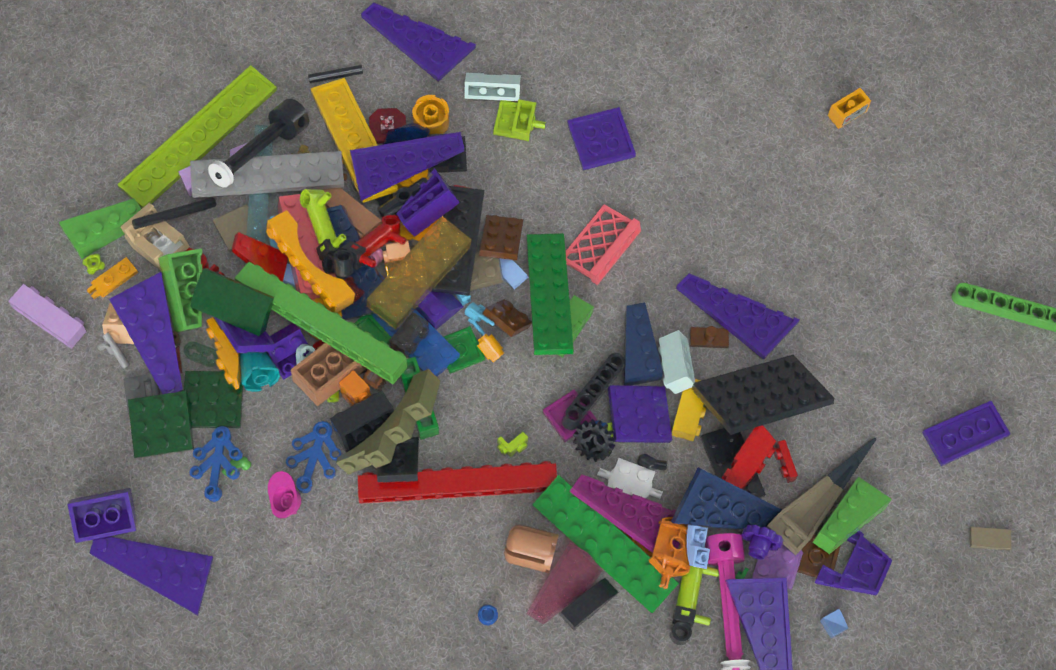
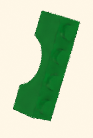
[400,357,439,440]

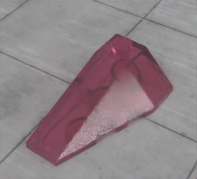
[526,542,603,625]

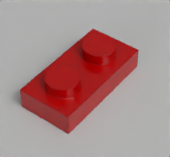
[774,440,798,483]

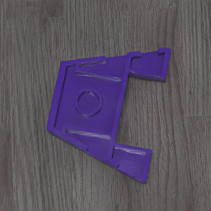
[814,530,892,595]

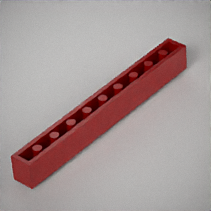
[358,461,557,504]

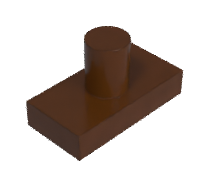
[690,326,729,348]

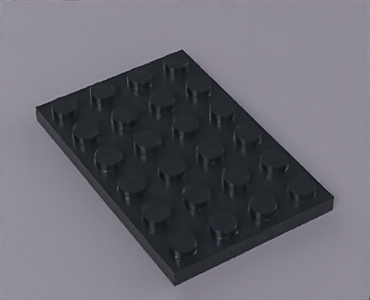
[692,354,835,435]

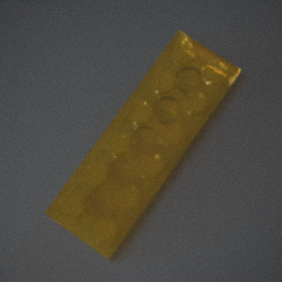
[366,216,472,330]

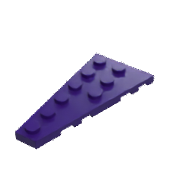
[361,2,476,82]
[350,132,464,201]
[109,272,183,394]
[676,273,800,360]
[90,536,213,616]
[725,578,793,670]

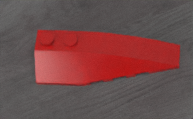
[697,425,776,526]

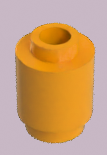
[477,333,504,362]

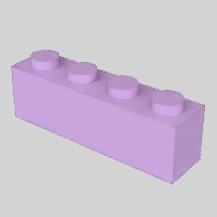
[8,284,86,349]

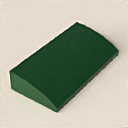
[190,268,274,336]

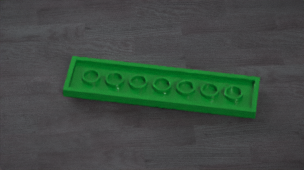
[527,233,574,355]
[533,475,679,613]

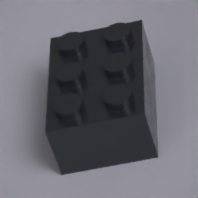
[330,391,394,452]

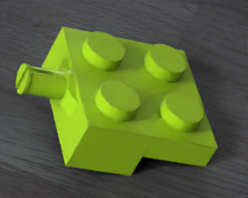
[493,99,546,141]

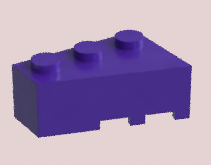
[396,168,460,237]

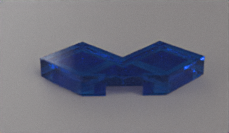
[382,123,430,145]

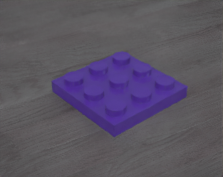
[567,107,636,170]
[608,385,673,443]

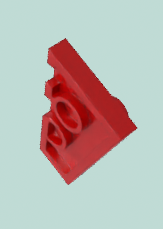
[231,232,288,282]

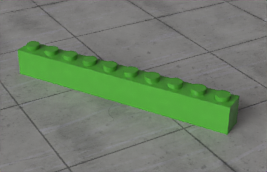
[234,262,407,384]

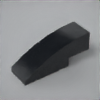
[560,578,619,630]

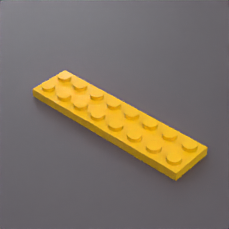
[310,78,398,203]

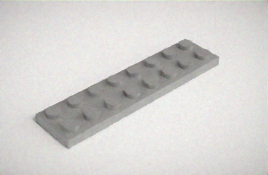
[190,151,344,198]

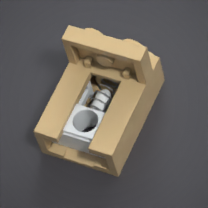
[121,203,190,271]

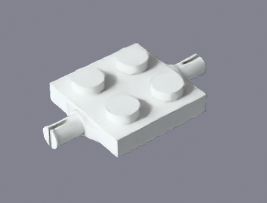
[597,458,663,499]

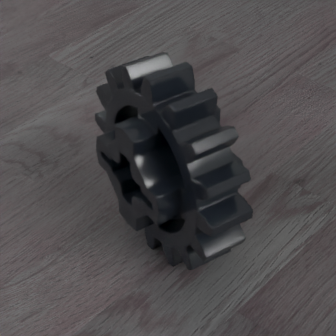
[573,419,616,462]

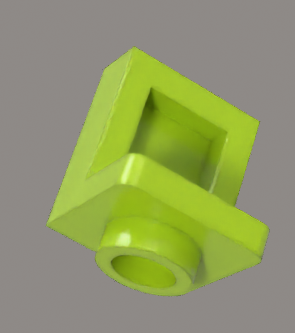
[497,432,528,457]

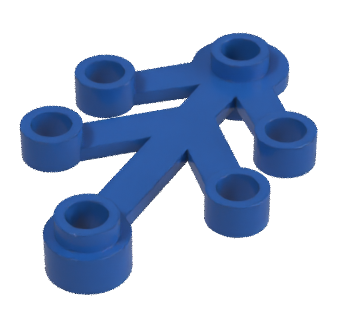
[286,421,342,493]
[189,426,243,502]

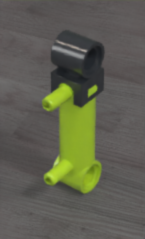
[300,189,346,274]
[670,566,719,645]

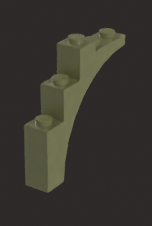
[336,369,441,475]

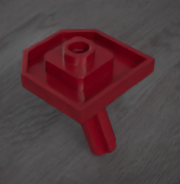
[369,108,407,144]

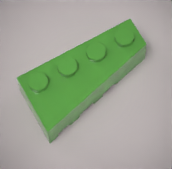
[158,248,202,333]

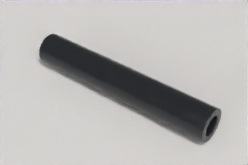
[308,65,363,83]

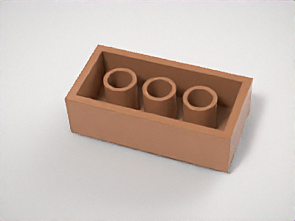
[291,343,366,406]

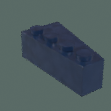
[624,302,663,386]

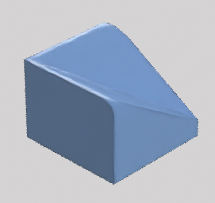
[820,609,848,638]

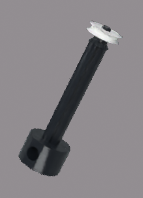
[208,99,310,188]

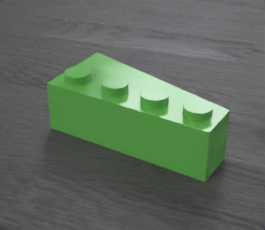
[59,198,141,259]
[813,477,892,554]

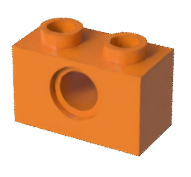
[339,370,371,406]

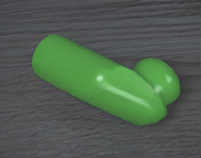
[221,456,251,478]

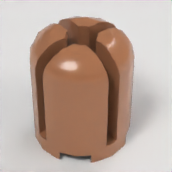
[504,524,559,573]

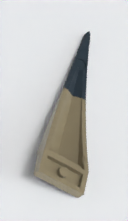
[766,438,876,555]

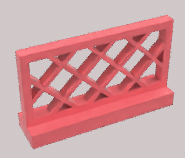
[566,204,641,285]

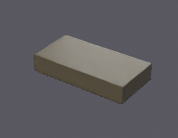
[970,527,1011,550]

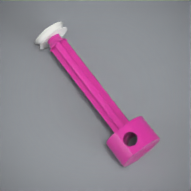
[705,533,751,670]

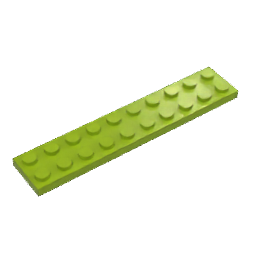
[117,65,277,208]

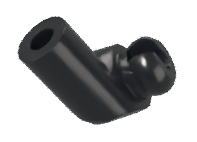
[637,454,667,470]

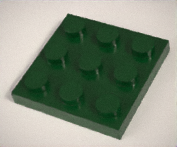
[184,371,244,428]
[128,391,194,458]

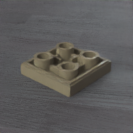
[213,204,264,253]

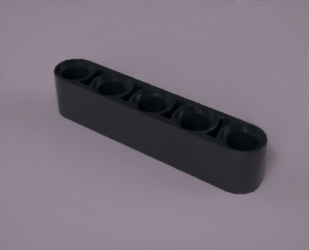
[562,353,625,430]

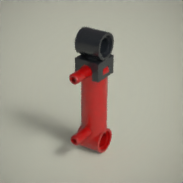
[333,215,406,277]

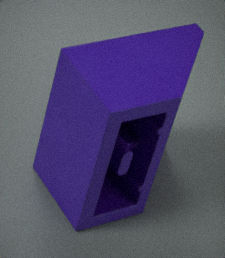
[266,323,309,380]

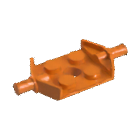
[649,517,690,589]

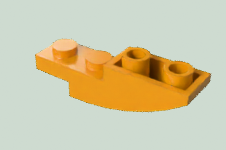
[206,317,241,389]

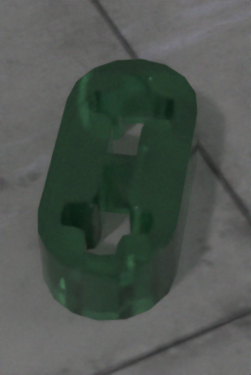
[183,341,218,367]

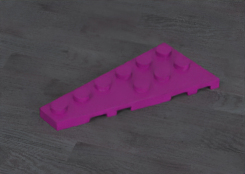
[569,474,680,553]

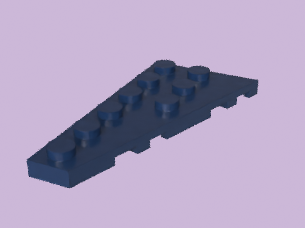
[327,205,397,320]
[671,467,782,529]

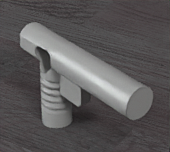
[97,332,129,369]

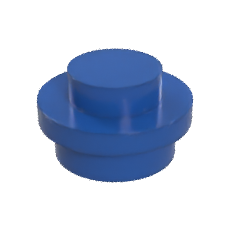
[478,605,498,626]

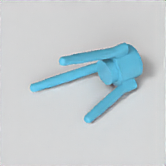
[465,302,495,336]

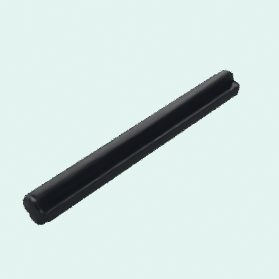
[132,197,217,229]

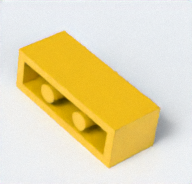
[672,379,706,441]

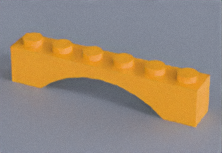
[266,210,355,313]

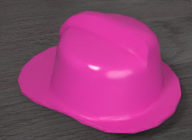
[267,471,302,519]

